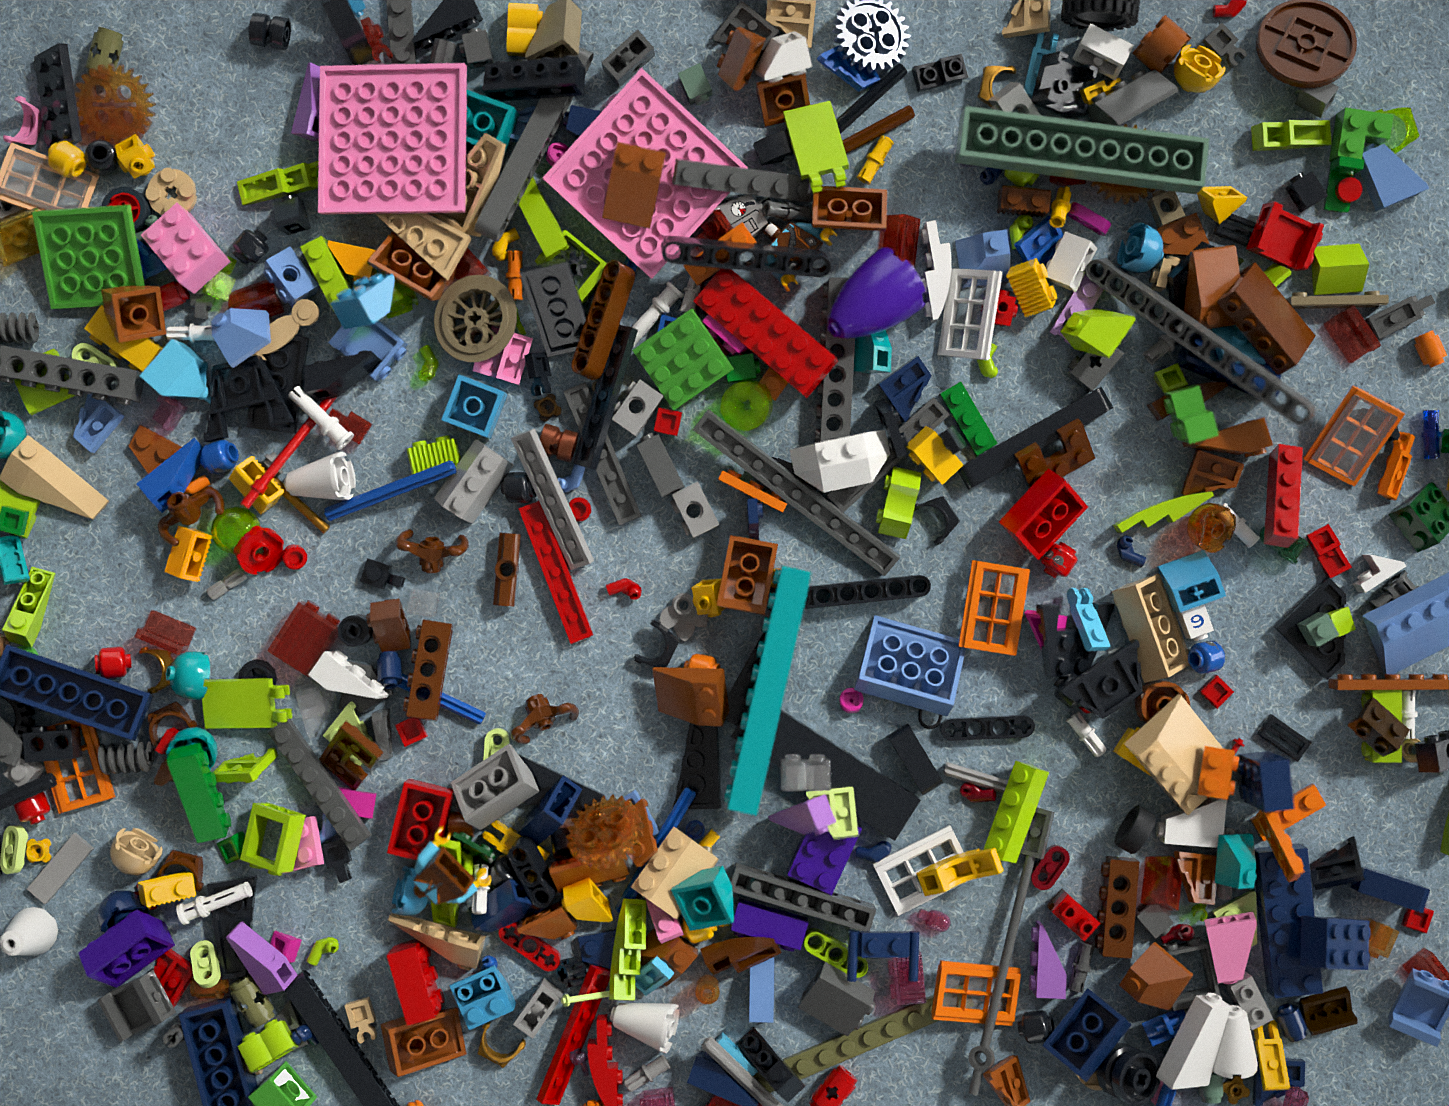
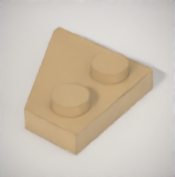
[766,0,816,48]
[1002,0,1050,38]

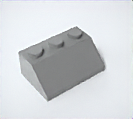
[434,439,514,524]
[450,744,539,830]

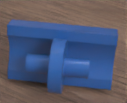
[1142,1009,1186,1047]

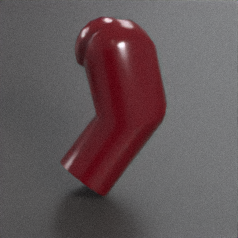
[960,782,996,803]
[1160,924,1195,944]

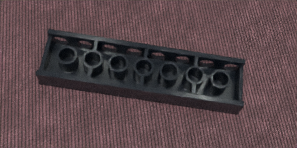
[731,708,921,841]

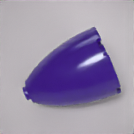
[827,248,926,338]

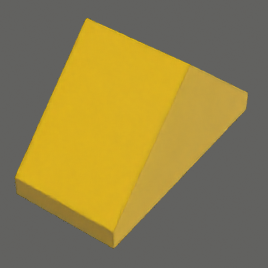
[1197,186,1248,224]

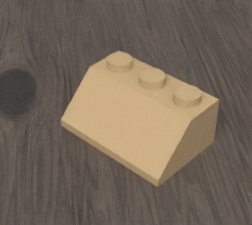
[631,827,719,920]

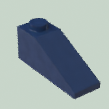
[687,1051,759,1106]

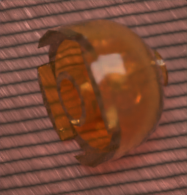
[1187,503,1236,553]

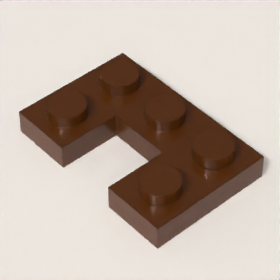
[1014,418,1095,489]
[319,721,384,790]

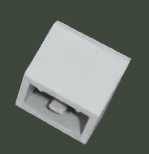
[755,31,812,83]

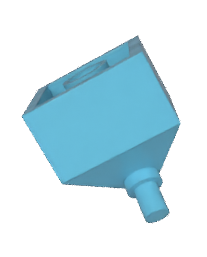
[140,339,211,404]

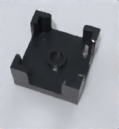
[1031,51,1098,118]

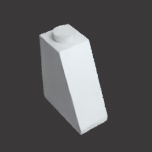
[1156,797,1227,848]

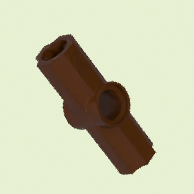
[493,532,521,607]

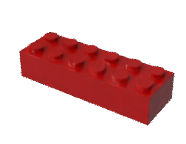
[694,268,838,398]

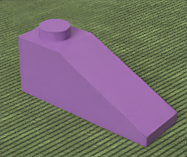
[768,794,836,836]

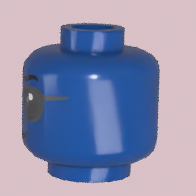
[200,439,239,474]
[1188,641,1225,674]

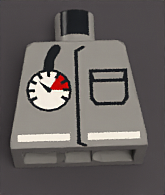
[714,194,772,238]

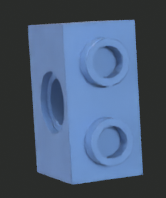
[263,246,319,308]

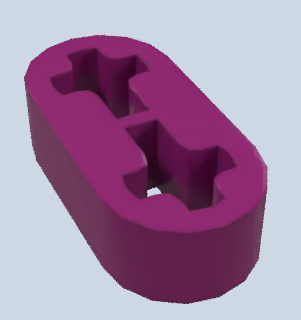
[1067,202,1111,236]

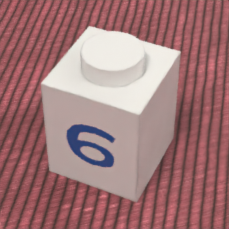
[1176,604,1214,641]

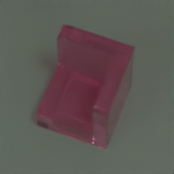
[153,394,189,432]

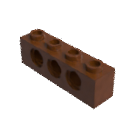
[403,619,453,722]
[1095,856,1140,959]

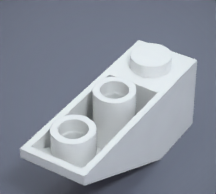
[309,650,389,699]

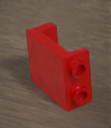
[1246,202,1324,271]

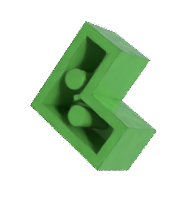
[1329,107,1394,162]
[1164,385,1219,444]

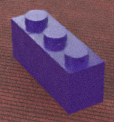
[730,898,809,952]

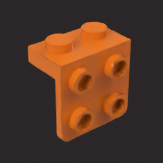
[1197,746,1239,800]

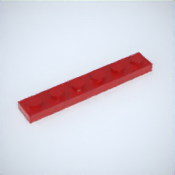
[518,501,594,644]
[536,965,611,1105]

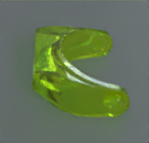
[1375,107,1420,154]

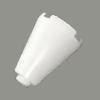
[284,452,356,501]
[0,907,58,956]
[610,1003,680,1053]
[1213,1005,1258,1078]

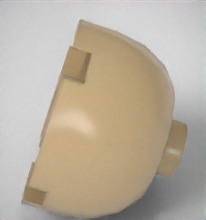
[110,828,163,875]

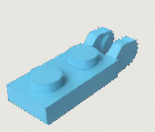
[1024,32,1059,99]
[1066,588,1111,651]

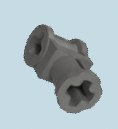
[1369,570,1419,610]

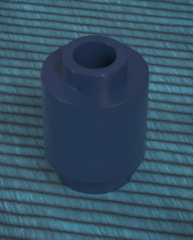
[376,651,402,689]
[1275,1003,1307,1042]

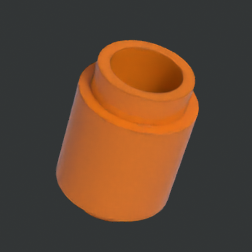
[1414,330,1447,368]

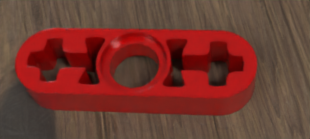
[499,922,561,971]

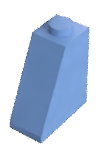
[1359,144,1429,211]

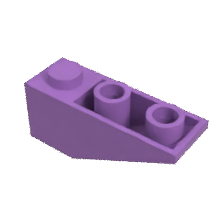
[291,62,320,141]
[1029,920,1067,999]
[226,922,297,995]

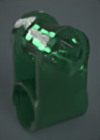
[1259,526,1310,565]

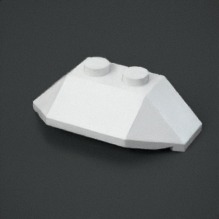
[789,430,890,492]

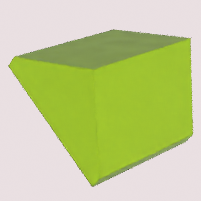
[1311,243,1369,295]

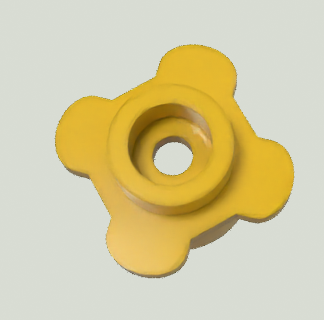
[26,838,52,863]

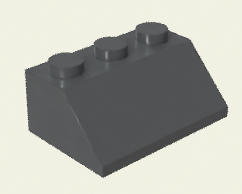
[1087,69,1179,126]

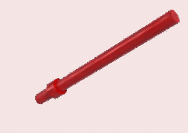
[240,397,337,509]

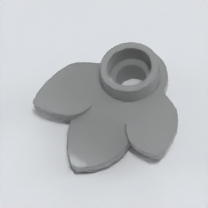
[659,593,707,641]

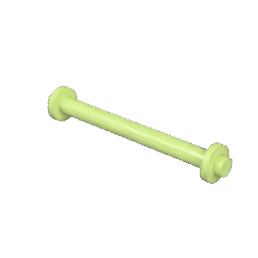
[561,991,609,1007]

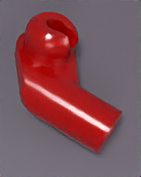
[1213,0,1247,17]
[606,578,642,600]

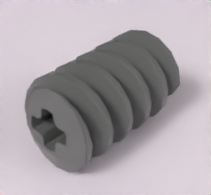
[0,312,39,343]
[98,741,154,775]

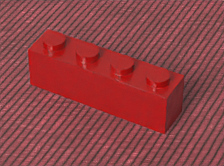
[1264,444,1303,548]

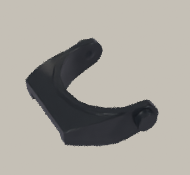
[914,496,960,545]
[633,619,680,667]

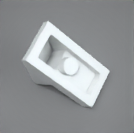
[1353,555,1406,593]

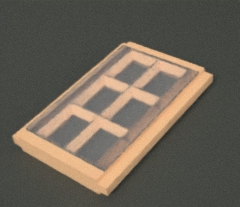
[0,143,99,212]

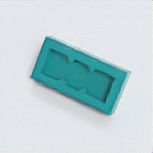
[0,535,30,585]

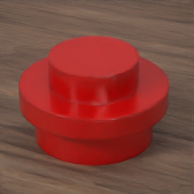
[569,497,591,521]

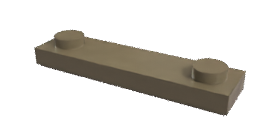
[1286,291,1389,309]

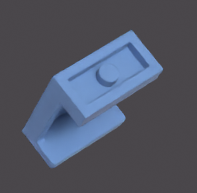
[328,320,408,382]
[1388,968,1449,1047]

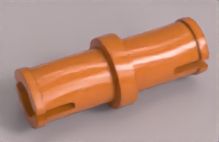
[505,250,523,301]

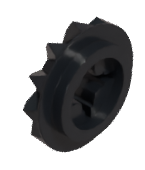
[238,659,278,685]

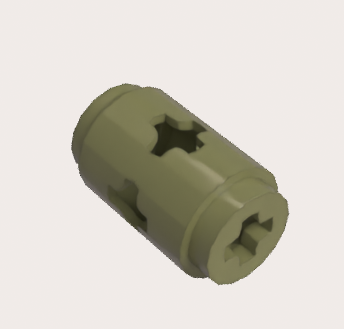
[85,27,124,82]
[229,974,275,1028]

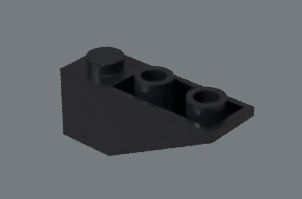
[412,0,483,49]
[304,350,382,402]
[736,1027,805,1103]

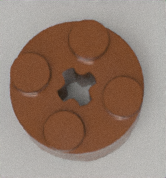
[1132,15,1191,74]
[1135,680,1190,724]

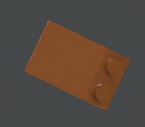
[717,27,766,91]
[602,142,666,229]
[1184,245,1240,329]
[1182,417,1273,458]
[717,535,778,615]
[652,667,729,726]
[380,1007,467,1077]

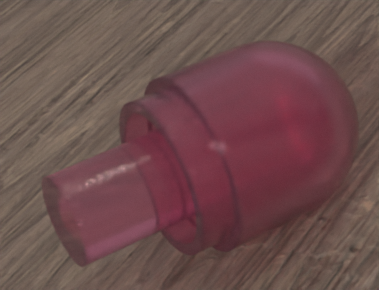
[917,909,951,932]

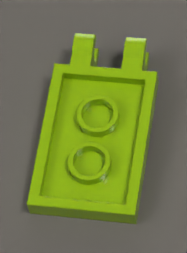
[783,101,849,193]
[202,678,292,729]

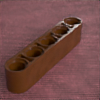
[571,260,636,380]

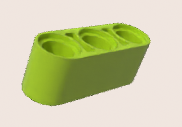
[803,928,868,978]

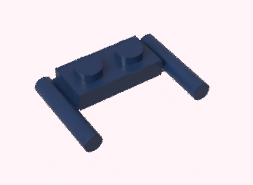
[847,931,920,982]

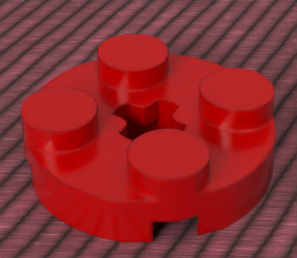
[233,526,284,575]

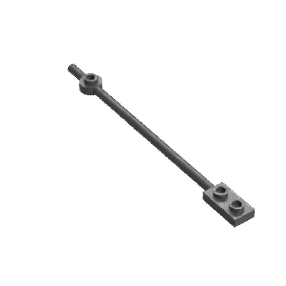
[968,807,1055,1095]

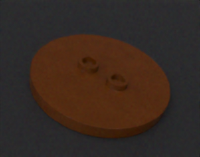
[1256,0,1357,88]

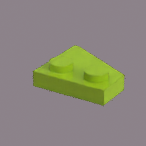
[213,748,278,784]

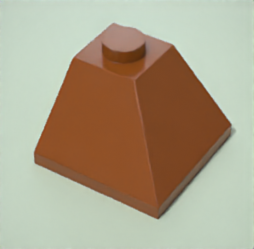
[101,286,166,343]
[517,900,578,940]
[640,927,698,987]
[1119,942,1194,1010]

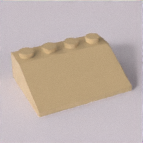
[1124,694,1224,815]

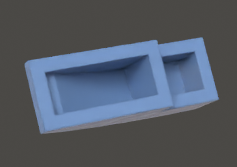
[749,957,774,1023]

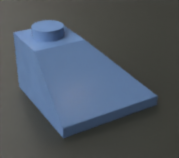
[955,229,1010,289]
[211,308,271,368]

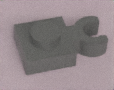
[1202,23,1247,68]

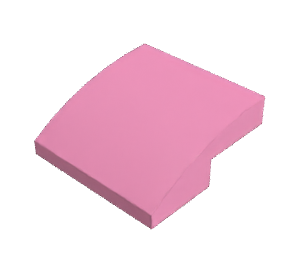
[472,326,533,385]

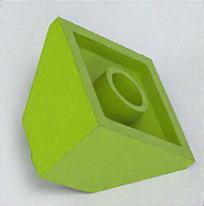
[1060,308,1136,358]

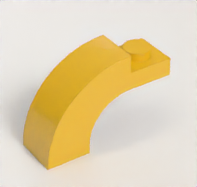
[916,848,1004,896]

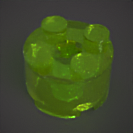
[720,380,773,431]

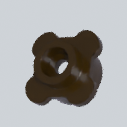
[533,394,562,422]

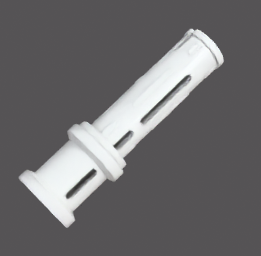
[633,281,684,348]
[288,386,354,450]
[176,882,253,925]

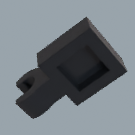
[524,352,552,396]
[360,558,406,589]
[321,839,353,883]

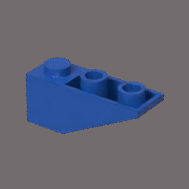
[137,438,203,513]

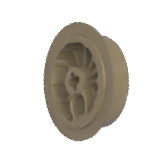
[434,275,517,362]

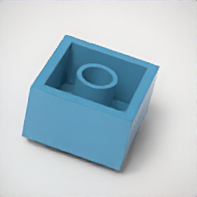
[442,375,508,439]

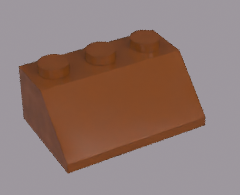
[811,186,887,231]
[367,231,457,301]
[549,844,630,893]

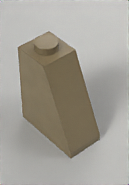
[525,0,582,60]

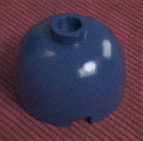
[96,890,149,933]

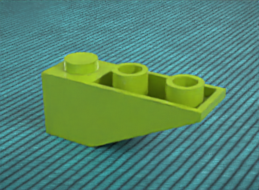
[2,567,55,648]

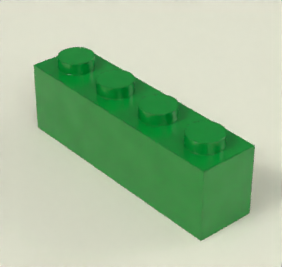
[166,743,231,843]

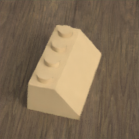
[1112,573,1189,683]

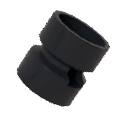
[249,12,291,50]
[338,614,373,647]

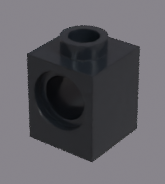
[1285,171,1328,213]

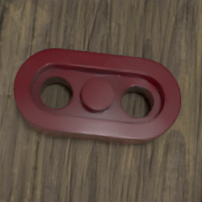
[1030,845,1070,890]

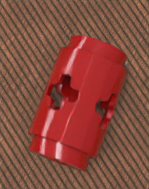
[809,1065,858,1106]

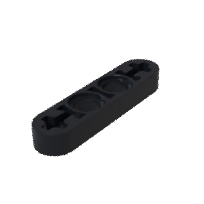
[940,715,1035,741]

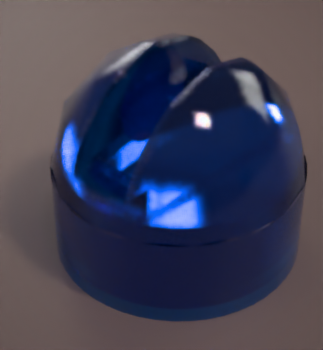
[686,820,705,840]

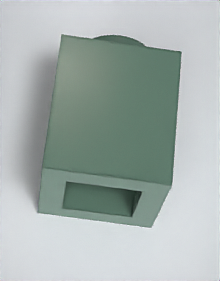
[678,63,712,105]
[1297,612,1339,647]

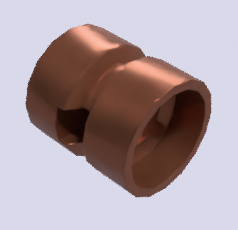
[540,424,579,463]

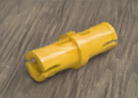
[857,135,894,185]

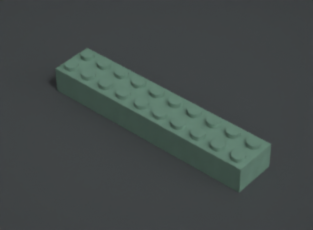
[955,106,1210,194]

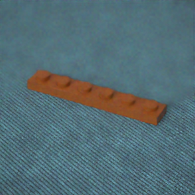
[1328,674,1449,690]

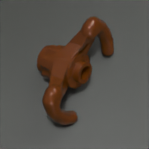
[158,487,225,547]
[395,529,469,573]
[511,694,579,744]

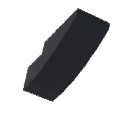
[321,0,377,65]

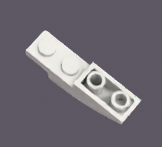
[921,220,951,322]

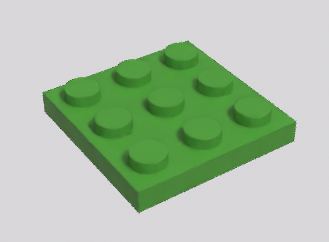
[632,308,734,410]

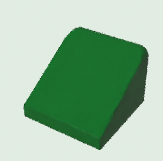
[216,831,245,865]

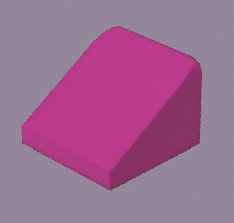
[270,931,302,962]

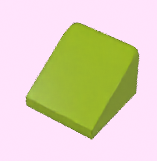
[1264,263,1292,287]
[1153,363,1188,394]
[1328,606,1356,638]

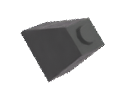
[637,433,685,498]

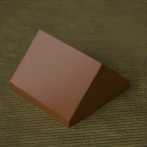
[756,73,810,127]

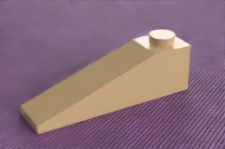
[430,134,506,237]
[0,435,109,520]
[388,913,486,970]

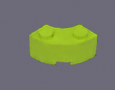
[875,466,922,539]

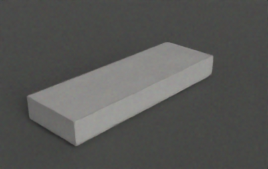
[27,833,94,904]

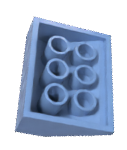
[1362,572,1449,675]
[854,615,966,716]

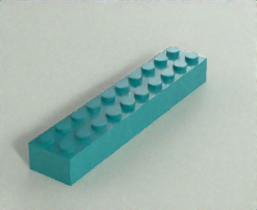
[724,565,812,816]

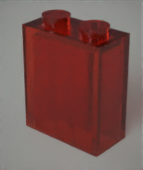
[267,600,341,677]

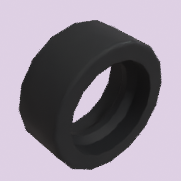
[1114,805,1156,854]

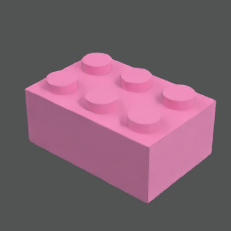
[141,203,231,294]

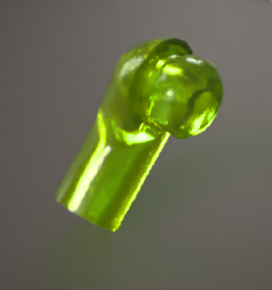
[418,344,439,382]

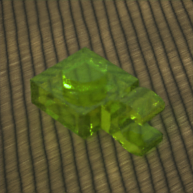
[202,256,237,302]

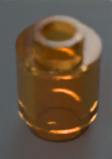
[190,974,229,999]
[695,975,720,1005]

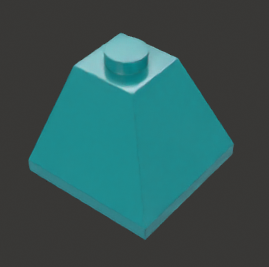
[1215,833,1256,889]
[671,866,734,931]

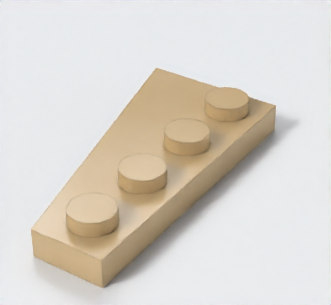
[375,213,472,281]

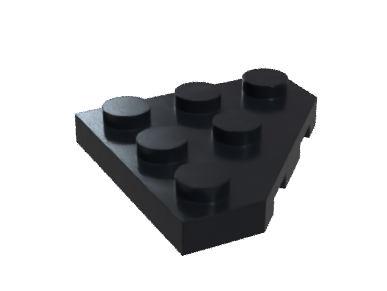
[1274,577,1346,680]

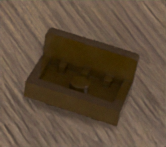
[1347,697,1410,757]
[1299,986,1358,1036]

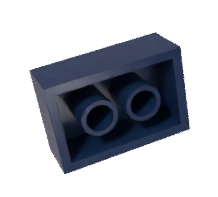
[1237,751,1295,812]
[1300,916,1371,970]
[1042,988,1131,1082]

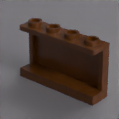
[1217,262,1316,375]

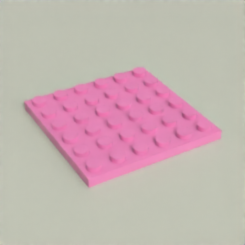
[318,63,467,214]
[543,68,748,279]

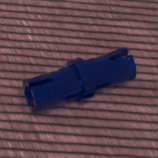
[1421,410,1442,459]

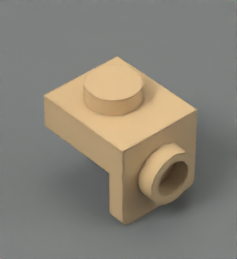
[1149,256,1181,292]

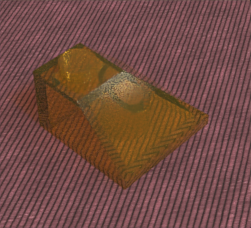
[0,207,40,267]

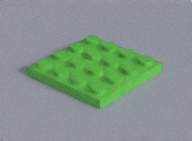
[32,205,145,309]

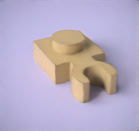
[345,997,377,1044]

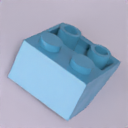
[330,273,395,329]
[1157,550,1226,613]
[449,965,517,1030]

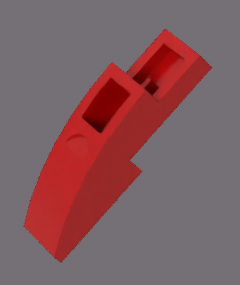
[587,1014,623,1106]

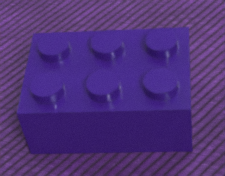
[786,824,862,895]
[78,910,175,988]

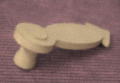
[252,299,320,360]

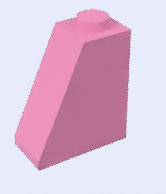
[1204,912,1257,984]

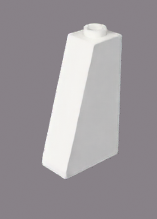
[1156,993,1231,1090]

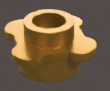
[1223,1075,1250,1104]

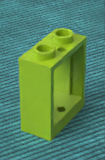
[535,230,607,305]
[240,802,306,876]

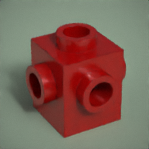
[981,290,1018,327]

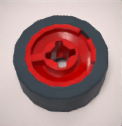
[102,187,152,233]

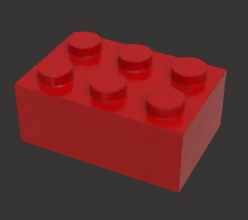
[999,468,1088,560]
[387,778,455,860]
[386,939,445,1026]

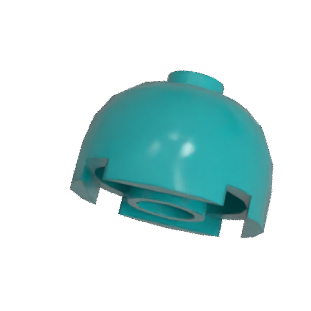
[0,411,28,459]
[166,651,210,700]
[166,727,218,770]

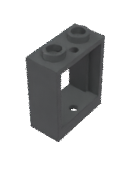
[1162,937,1220,1011]

